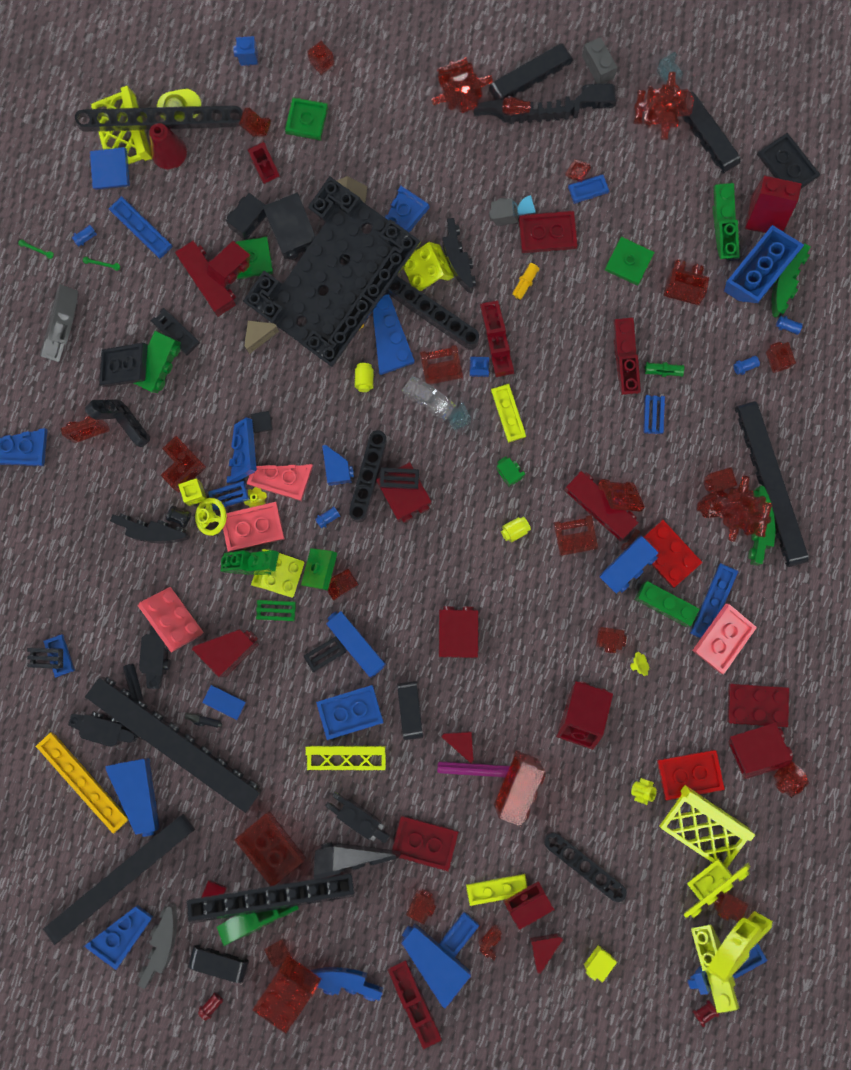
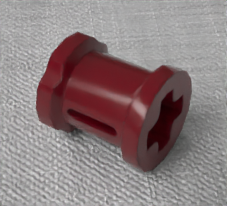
[692,999,720,1028]

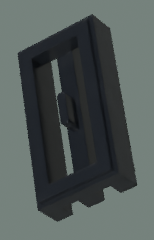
[380,468,419,490]
[303,636,347,673]
[27,647,63,669]

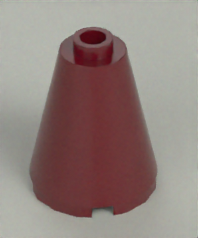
[149,123,187,170]

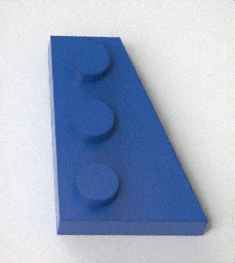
[226,417,257,484]
[84,905,153,970]

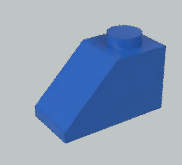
[322,445,354,486]

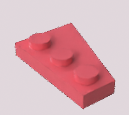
[247,464,313,501]

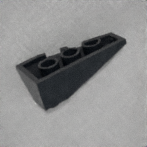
[314,841,401,879]

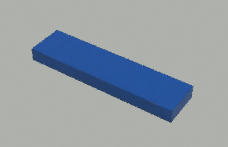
[109,196,173,259]
[690,563,738,639]

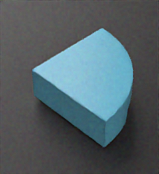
[518,195,536,217]

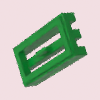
[256,600,296,621]

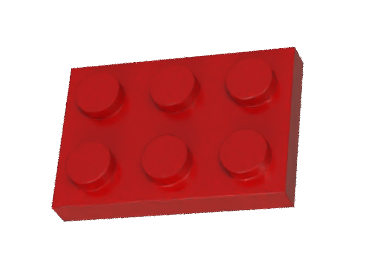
[644,520,703,588]
[657,750,725,800]

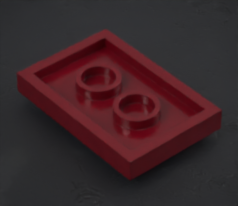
[518,211,577,253]
[728,684,789,727]
[392,815,459,872]

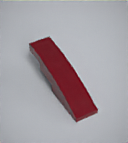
[480,300,514,377]
[388,960,442,1050]

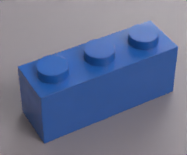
[599,535,659,594]

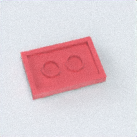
[220,502,285,552]
[138,587,204,653]
[692,604,757,674]

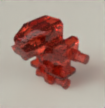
[431,57,493,113]
[633,72,694,140]
[696,476,773,542]

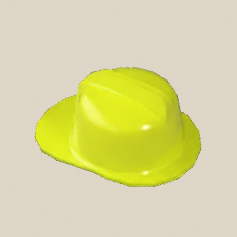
[157,89,201,122]

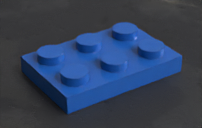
[316,685,384,740]

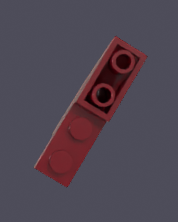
[614,317,641,395]

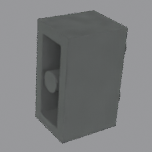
[582,37,618,84]

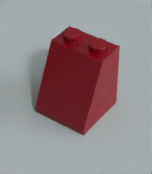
[745,176,802,233]
[192,629,259,677]
[556,681,613,750]

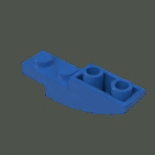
[300,967,383,1001]

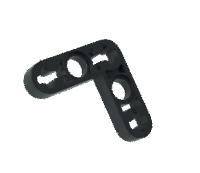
[85,399,150,447]

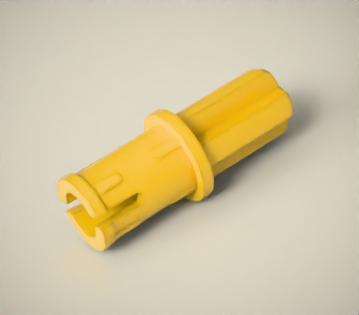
[513,263,539,299]

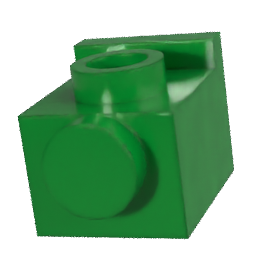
[496,456,525,487]

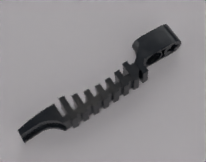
[473,84,616,124]

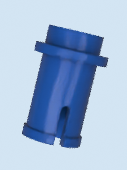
[72,225,97,247]
[776,316,803,335]
[733,356,760,375]
[315,506,340,529]

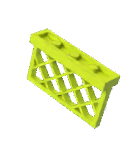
[91,86,152,165]
[660,785,755,868]

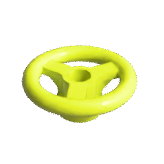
[195,498,227,536]

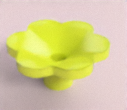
[244,487,267,508]
[630,652,650,676]

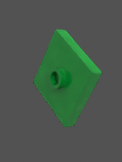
[285,97,328,140]
[236,237,273,279]
[605,237,655,286]
[301,548,337,590]

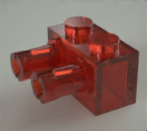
[663,259,709,305]

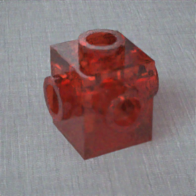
[773,761,809,798]

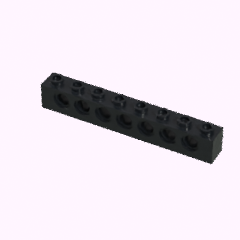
[186,873,354,924]

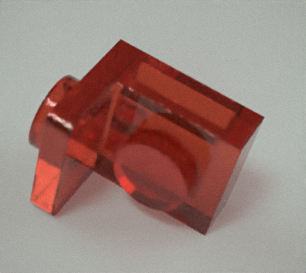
[239,107,271,137]
[479,924,502,960]

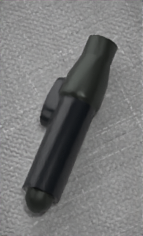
[185,713,223,728]

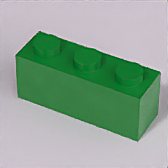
[134,331,181,393]
[635,581,700,627]

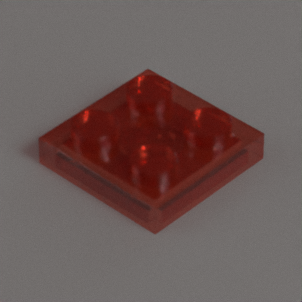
[60,416,110,443]

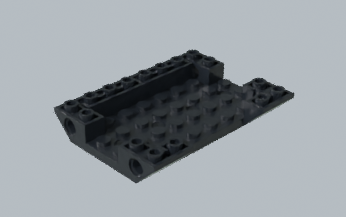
[243,176,421,367]

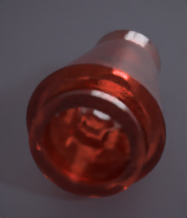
[503,96,531,116]

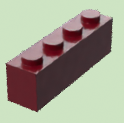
[175,240,236,317]
[564,471,639,542]

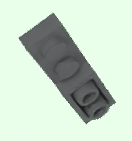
[39,284,78,362]
[138,903,177,989]

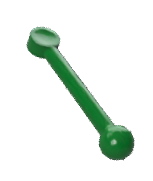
[18,239,54,259]
[83,256,120,271]

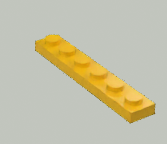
[36,732,128,834]

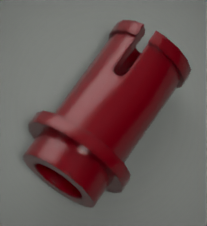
[198,992,223,1021]

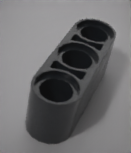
[397,681,423,740]
[187,945,249,983]

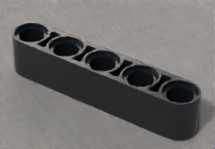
[489,43,573,101]
[674,91,741,174]
[349,430,387,523]

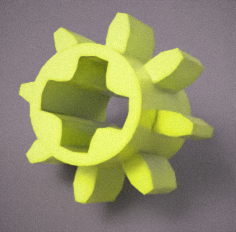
[631,778,657,805]

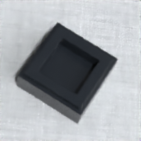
[250,411,273,434]

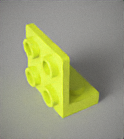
[403,242,454,292]
[251,549,304,598]

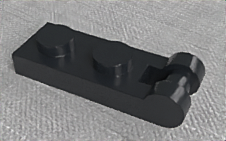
[150,308,200,356]

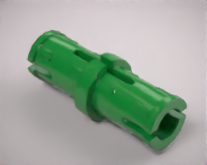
[644,362,684,377]

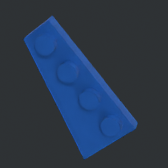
[385,186,430,232]
[373,294,415,375]
[0,428,48,466]

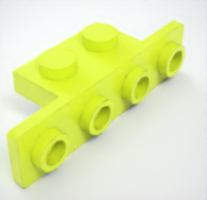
[684,858,751,918]

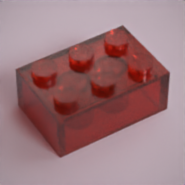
[494,751,546,827]
[234,811,306,886]
[252,956,321,1034]

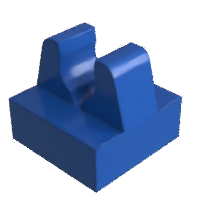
[470,357,489,377]
[687,966,711,995]

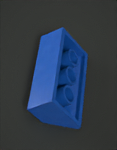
[724,225,804,303]

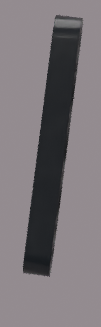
[544,832,627,902]

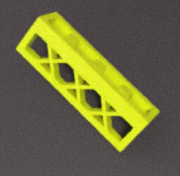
[306,746,386,770]

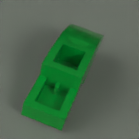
[713,183,739,259]
[772,243,811,318]
[747,486,775,566]
[220,550,279,575]
[217,906,299,946]

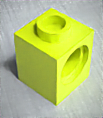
[178,478,207,506]
[584,945,617,983]

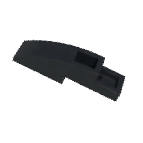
[442,218,476,293]
[110,513,190,544]

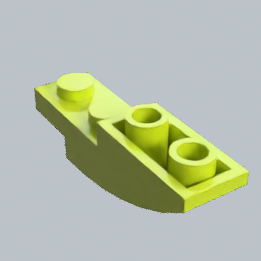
[708,911,772,983]
[691,925,739,1013]

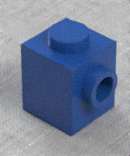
[233,36,258,66]

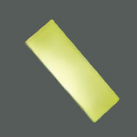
[491,384,526,443]
[466,874,527,906]

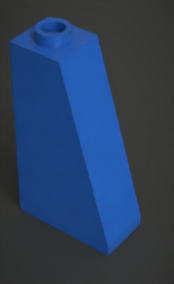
[326,611,387,678]
[105,758,160,837]
[402,923,471,1008]

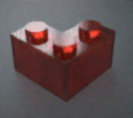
[161,436,206,493]

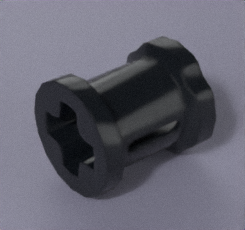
[166,505,191,528]

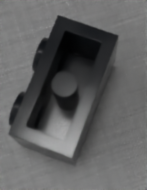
[226,193,266,240]

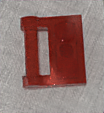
[420,345,463,385]
[599,479,645,512]
[553,515,598,556]

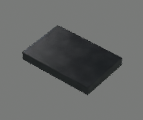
[757,132,820,189]
[99,343,148,387]

